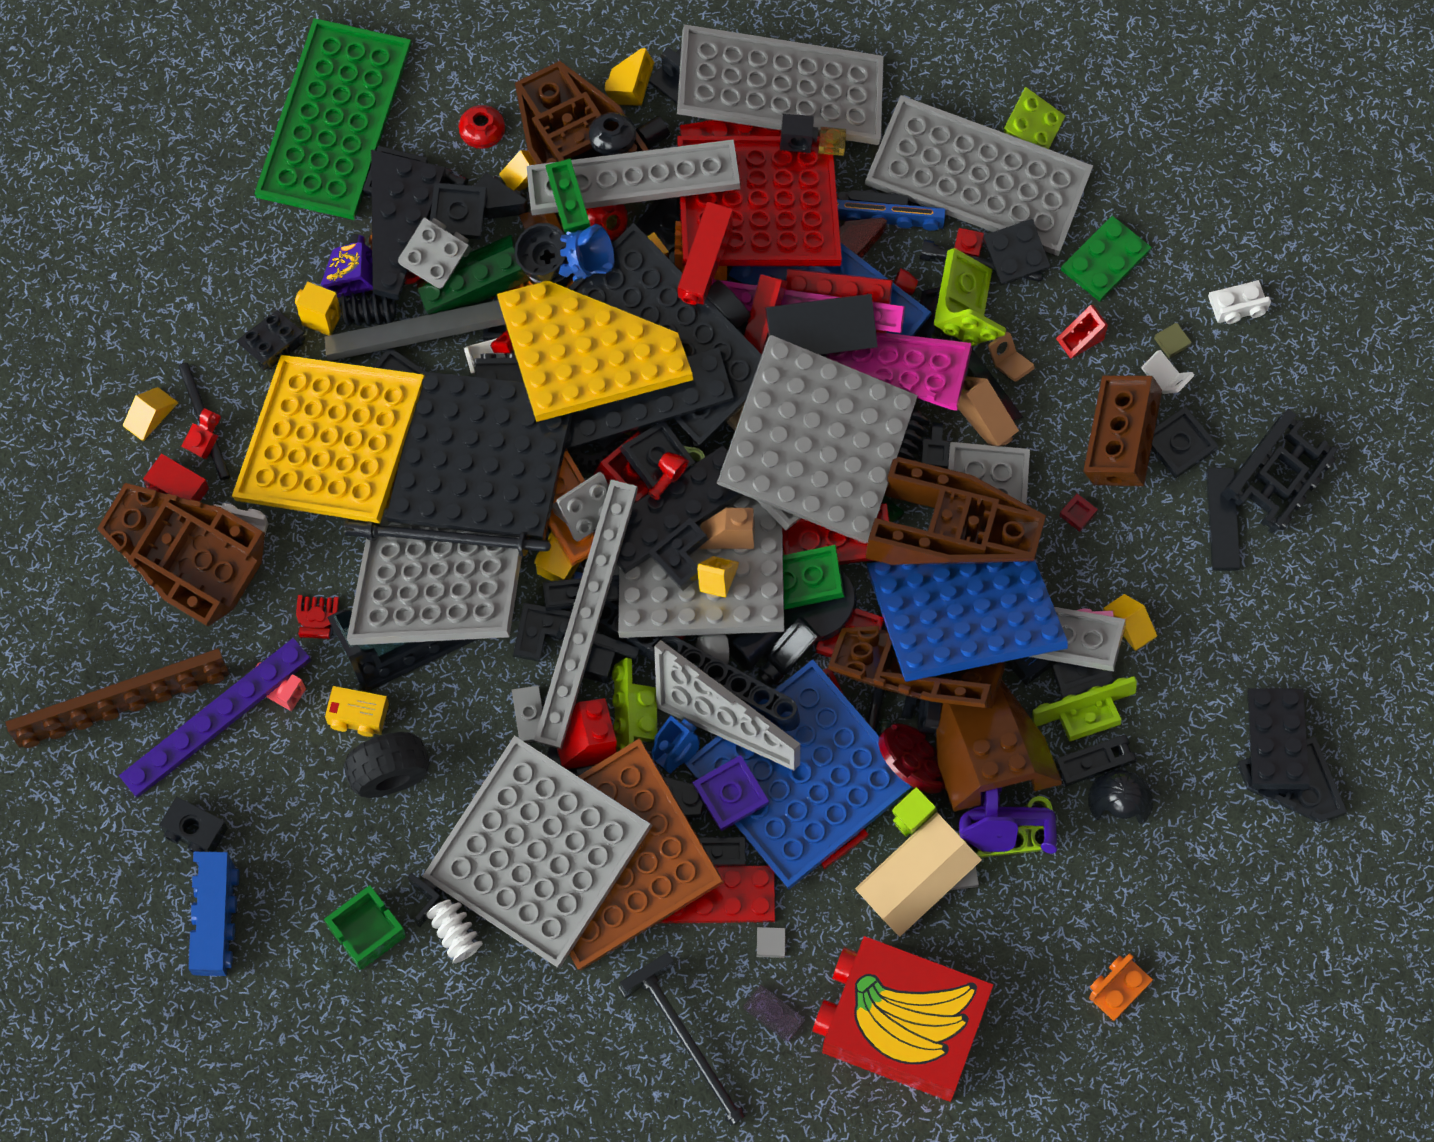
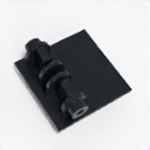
[236,310,305,371]

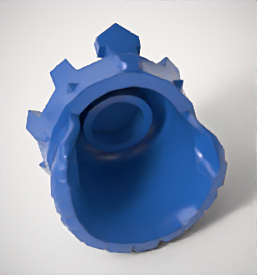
[559,224,615,282]

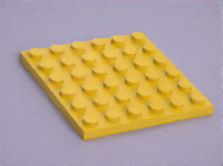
[232,355,425,523]

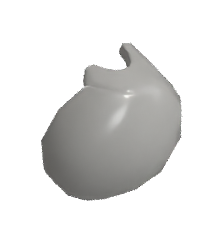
[696,634,729,664]

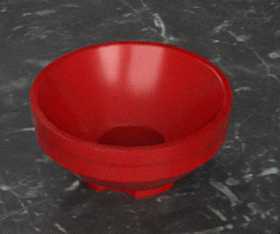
[459,105,505,149]
[586,204,628,242]

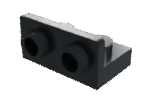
[475,353,524,382]

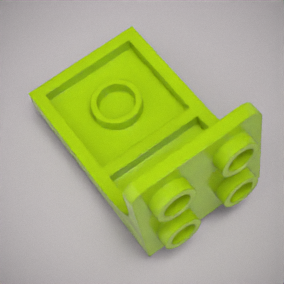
[934,248,1006,346]

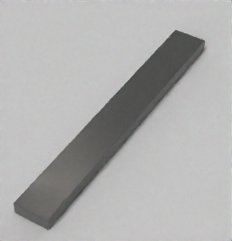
[324,300,506,361]

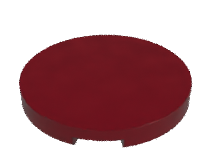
[879,724,945,793]

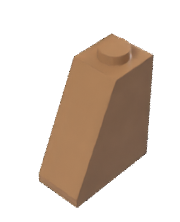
[958,376,1019,446]

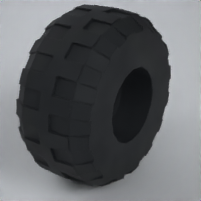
[344,731,430,798]

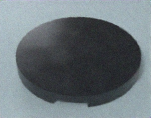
[784,570,857,642]

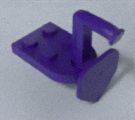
[959,787,1057,854]

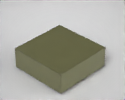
[1154,322,1192,358]

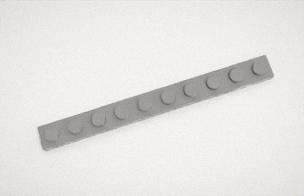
[534,480,638,749]

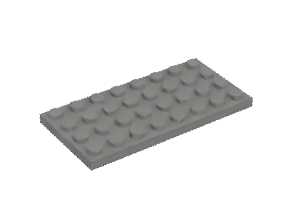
[677,24,883,145]
[865,95,1093,256]

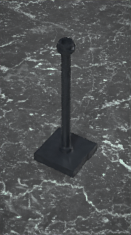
[618,952,746,1126]

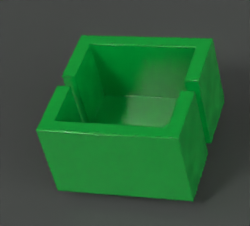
[324,885,406,970]

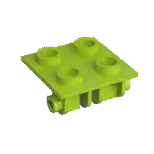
[1004,87,1065,149]

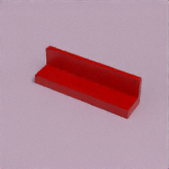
[744,274,788,354]

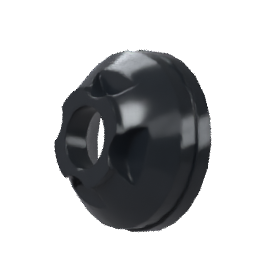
[589,112,636,156]

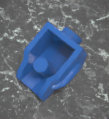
[651,715,700,773]

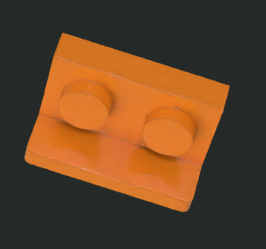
[1089,953,1153,1021]

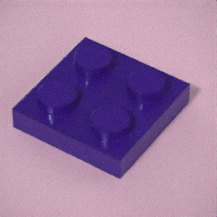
[693,755,769,831]

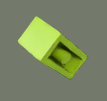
[892,787,937,837]

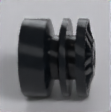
[514,223,575,287]

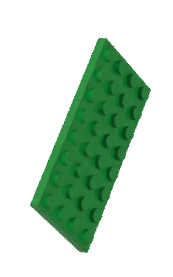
[255,18,412,220]

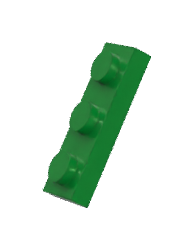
[545,159,590,235]

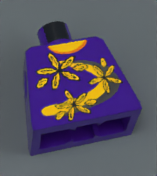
[321,234,373,297]

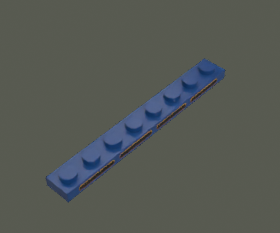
[837,199,945,231]

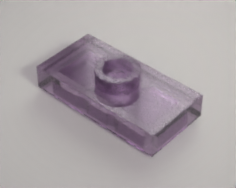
[743,985,805,1043]

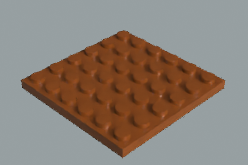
[569,738,724,971]

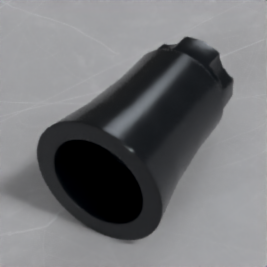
[728,625,787,671]

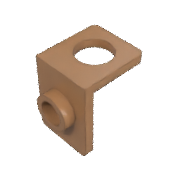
[988,332,1035,382]

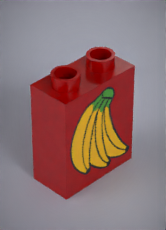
[812,936,993,1102]

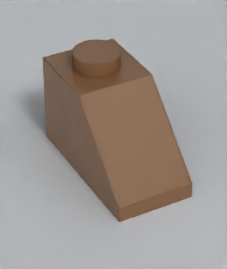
[700,508,755,549]

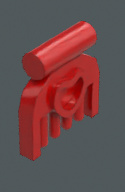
[296,595,339,639]

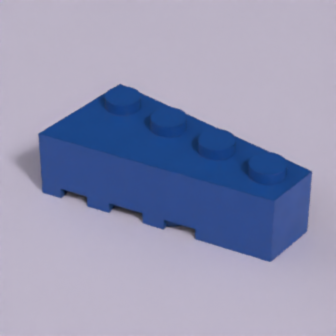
[189,852,239,976]

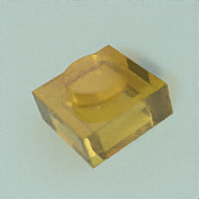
[818,127,846,156]

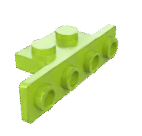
[612,658,657,752]
[1032,676,1137,741]

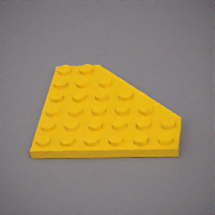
[497,281,693,422]

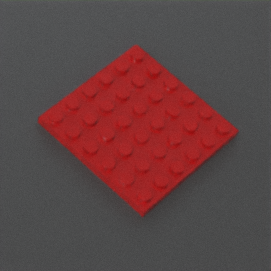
[677,136,842,266]

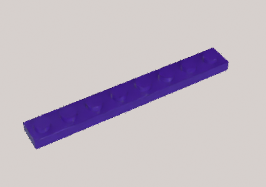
[119,638,312,798]

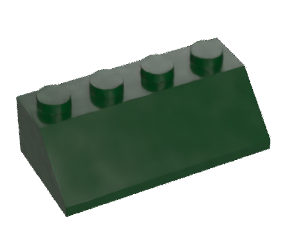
[417,235,530,315]

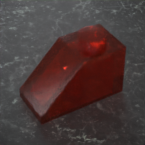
[839,217,887,258]

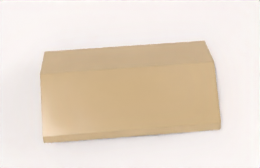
[855,812,982,937]

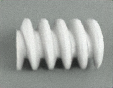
[426,900,483,964]

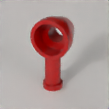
[894,268,918,296]
[647,452,689,501]

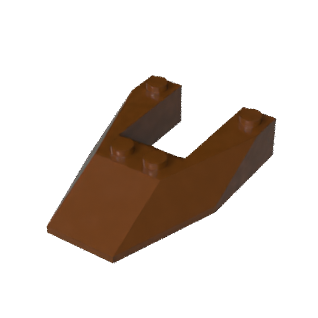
[515,61,648,165]
[866,457,1046,565]

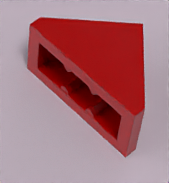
[1056,305,1108,359]

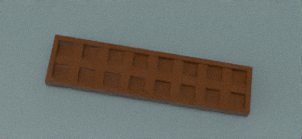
[5,648,230,748]

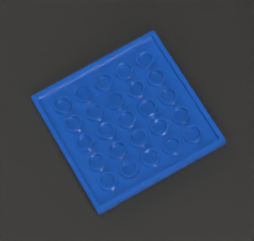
[867,559,1068,682]
[685,659,914,890]

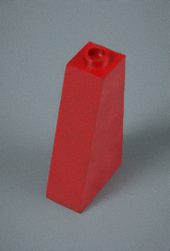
[678,202,733,305]

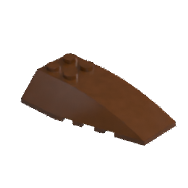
[97,483,265,627]
[828,626,1005,709]
[936,679,1062,811]

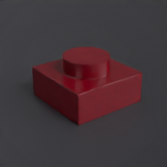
[1059,494,1098,532]

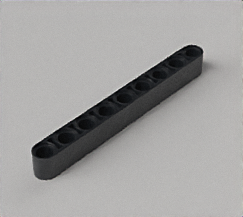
[597,600,800,732]

